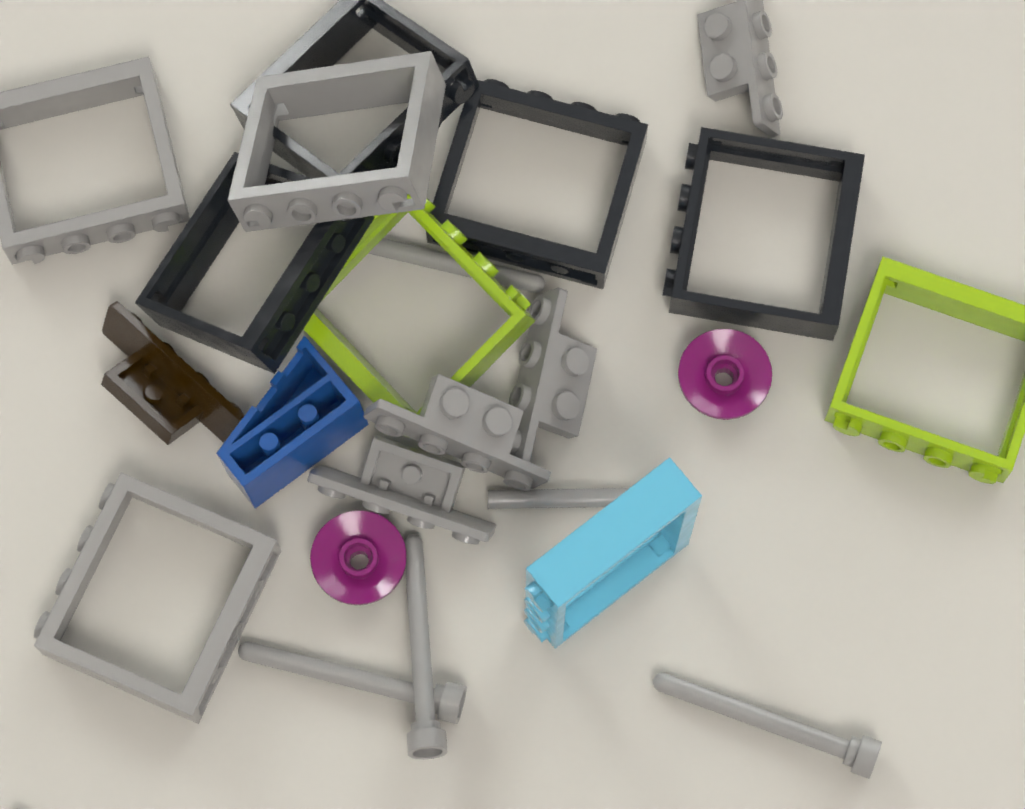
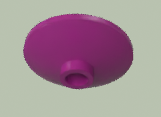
[678,329,772,420]
[310,510,407,605]

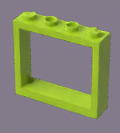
[303,194,536,438]
[824,256,1025,484]

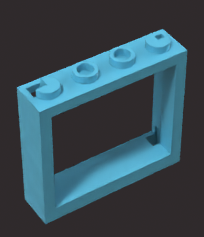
[524,457,702,649]

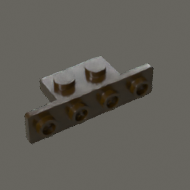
[101,301,245,445]

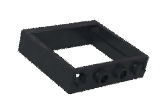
[230,0,479,179]
[426,79,648,289]
[662,127,865,341]
[135,152,375,374]

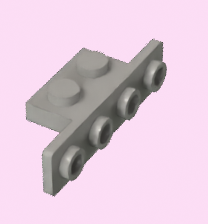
[697,0,783,138]
[509,287,597,462]
[363,374,551,491]
[307,435,496,545]

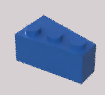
[216,336,369,509]

